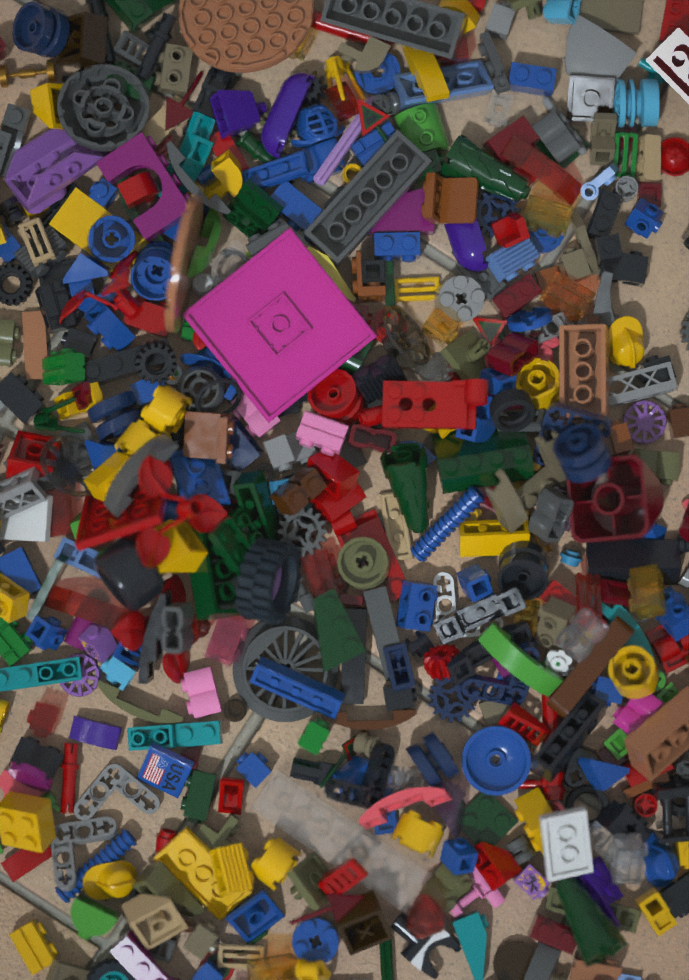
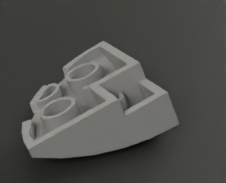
[564,15,637,82]

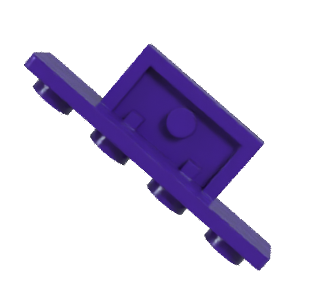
[574,856,623,927]

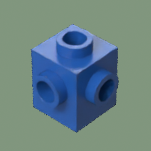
[624,198,664,239]
[25,615,68,650]

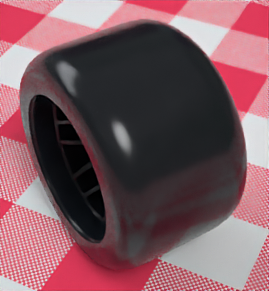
[93,536,165,612]

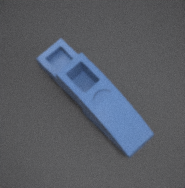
[53,537,101,580]

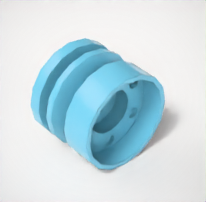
[613,78,660,127]

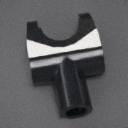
[390,911,462,979]

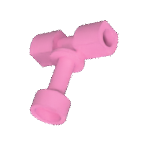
[451,866,506,919]

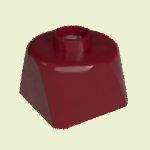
[566,455,664,543]

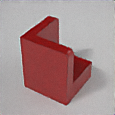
[491,212,530,248]

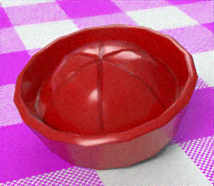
[661,137,689,176]

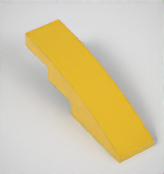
[401,45,450,102]

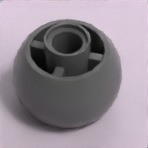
[176,366,226,413]

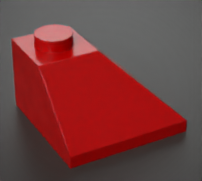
[6,430,63,479]

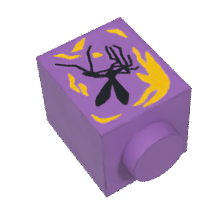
[78,622,118,663]
[513,863,550,900]

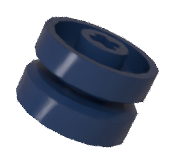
[12,1,70,58]
[86,390,144,441]
[553,423,612,483]
[405,731,460,788]

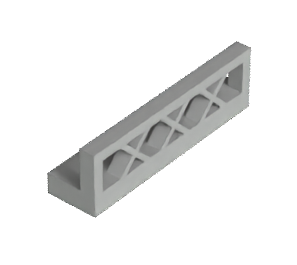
[609,361,678,408]
[0,466,48,520]

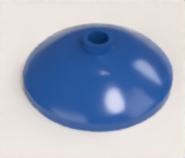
[461,726,531,796]

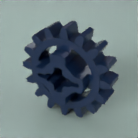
[476,192,521,239]
[427,678,478,723]

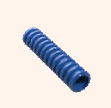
[410,486,485,562]
[55,829,137,903]

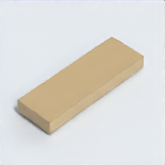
[379,492,413,561]

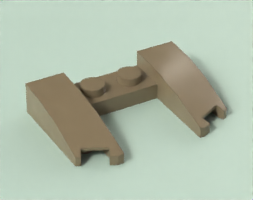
[485,431,567,533]

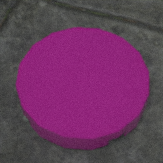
[7,761,53,791]

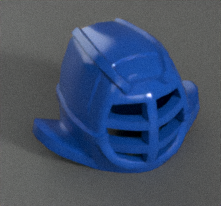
[291,103,345,148]

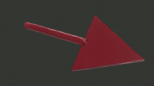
[165,72,203,131]
[289,894,365,925]

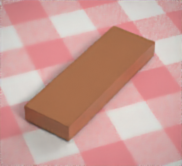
[22,311,48,381]

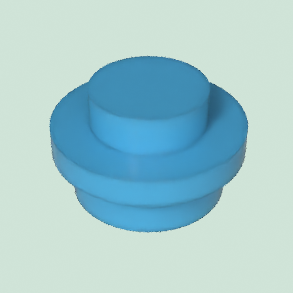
[560,548,583,567]

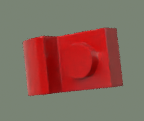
[117,171,161,209]

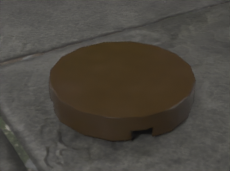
[493,940,535,980]

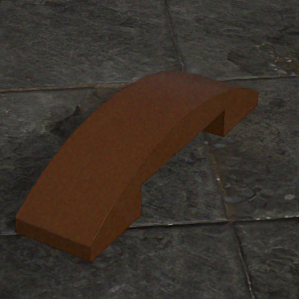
[324,709,417,730]

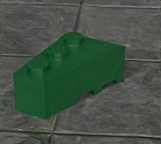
[312,589,366,672]

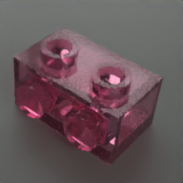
[204,617,249,666]

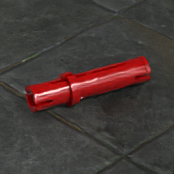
[60,742,79,813]

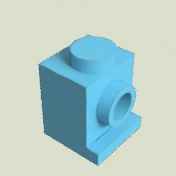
[100,657,137,691]

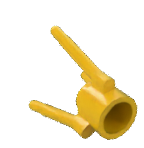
[324,56,365,104]

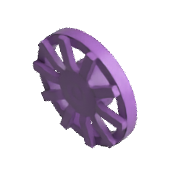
[623,401,666,444]
[60,653,101,697]

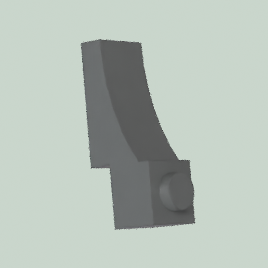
[0,103,32,178]
[592,265,619,328]

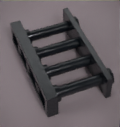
[652,780,689,846]

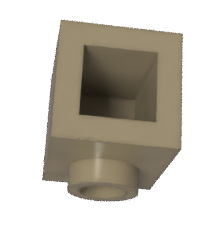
[557,247,592,285]

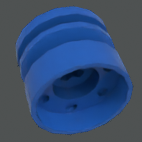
[131,241,175,301]

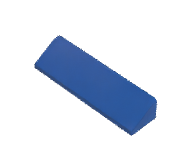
[250,657,345,720]

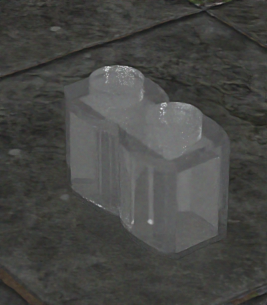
[555,607,609,663]

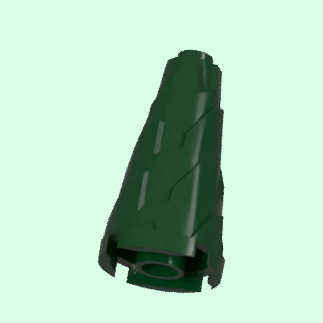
[441,134,531,201]
[380,443,430,533]
[555,877,627,967]

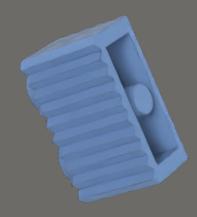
[484,238,540,283]

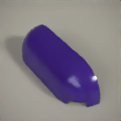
[261,72,315,159]
[444,218,487,271]

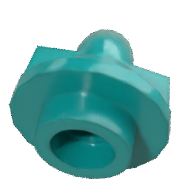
[638,57,665,85]

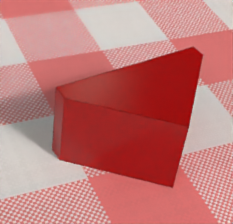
[218,776,245,815]

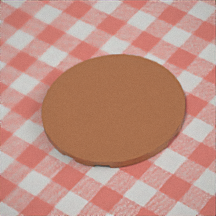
[178,0,315,73]
[165,194,204,333]

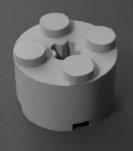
[434,275,485,323]

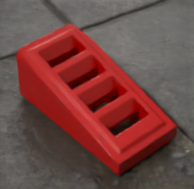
[497,702,551,746]
[318,857,369,895]

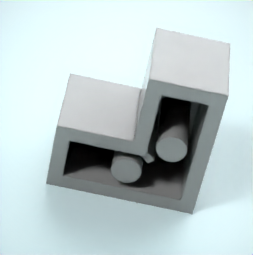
[263,432,317,474]

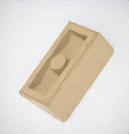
[635,134,661,183]

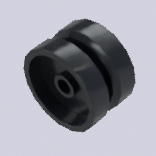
[497,541,549,601]

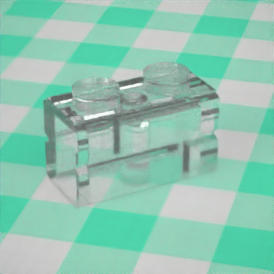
[609,833,648,885]

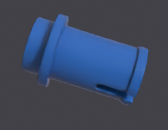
[197,164,216,185]

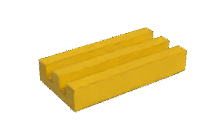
[394,277,439,302]

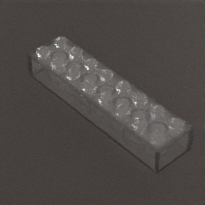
[251,768,431,913]

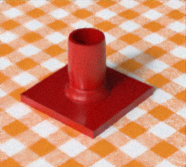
[74,460,173,551]

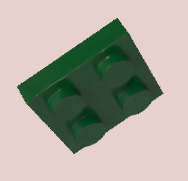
[453,792,518,846]

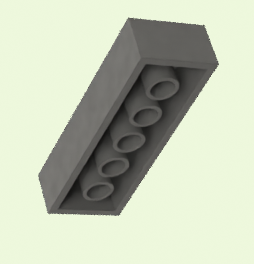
[320,0,468,60]
[304,130,432,267]

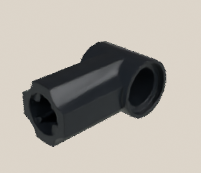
[290,757,337,787]

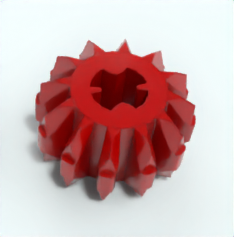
[424,643,460,681]

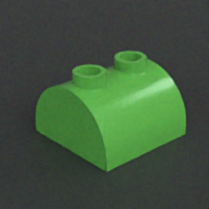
[394,103,450,153]
[71,894,121,940]

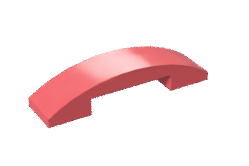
[359,787,453,829]

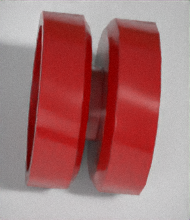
[308,369,365,425]

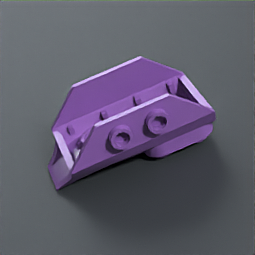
[5,129,110,214]

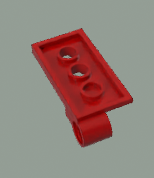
[382,379,488,430]
[330,509,406,602]

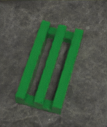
[613,132,638,179]

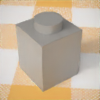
[485,2,515,41]

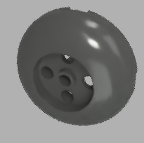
[57,64,149,152]

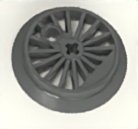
[233,616,338,722]

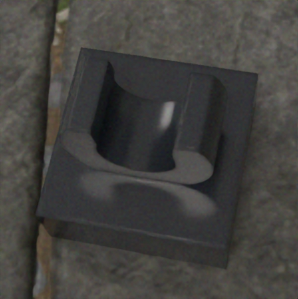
[405,631,435,663]

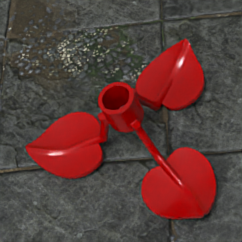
[59,250,140,325]
[136,455,228,568]
[110,574,190,684]

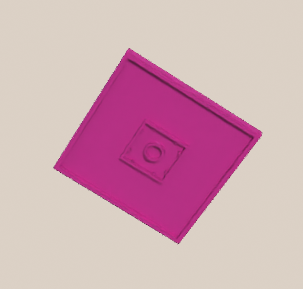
[182,228,377,423]

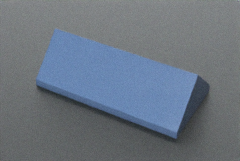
[393,60,494,110]

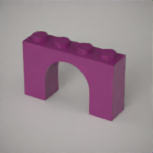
[96,132,190,242]

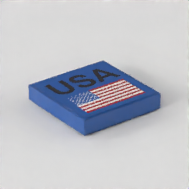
[137,742,195,798]

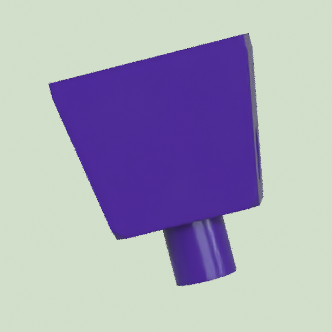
[209,90,267,139]

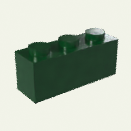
[232,470,282,541]

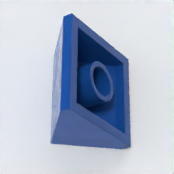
[225,887,285,943]

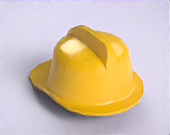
[609,316,645,369]
[82,861,137,900]

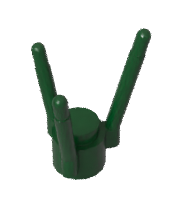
[33,397,85,434]

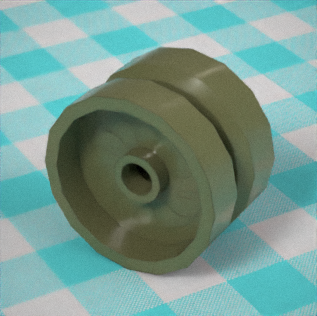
[337,537,391,591]

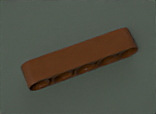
[546,616,635,718]

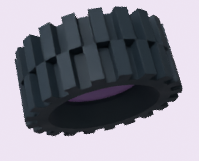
[236,537,301,625]

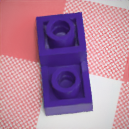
[69,715,122,750]

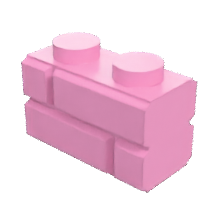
[296,410,349,456]

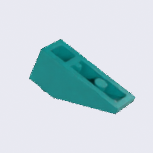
[452,910,489,980]

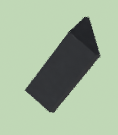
[585,539,681,585]

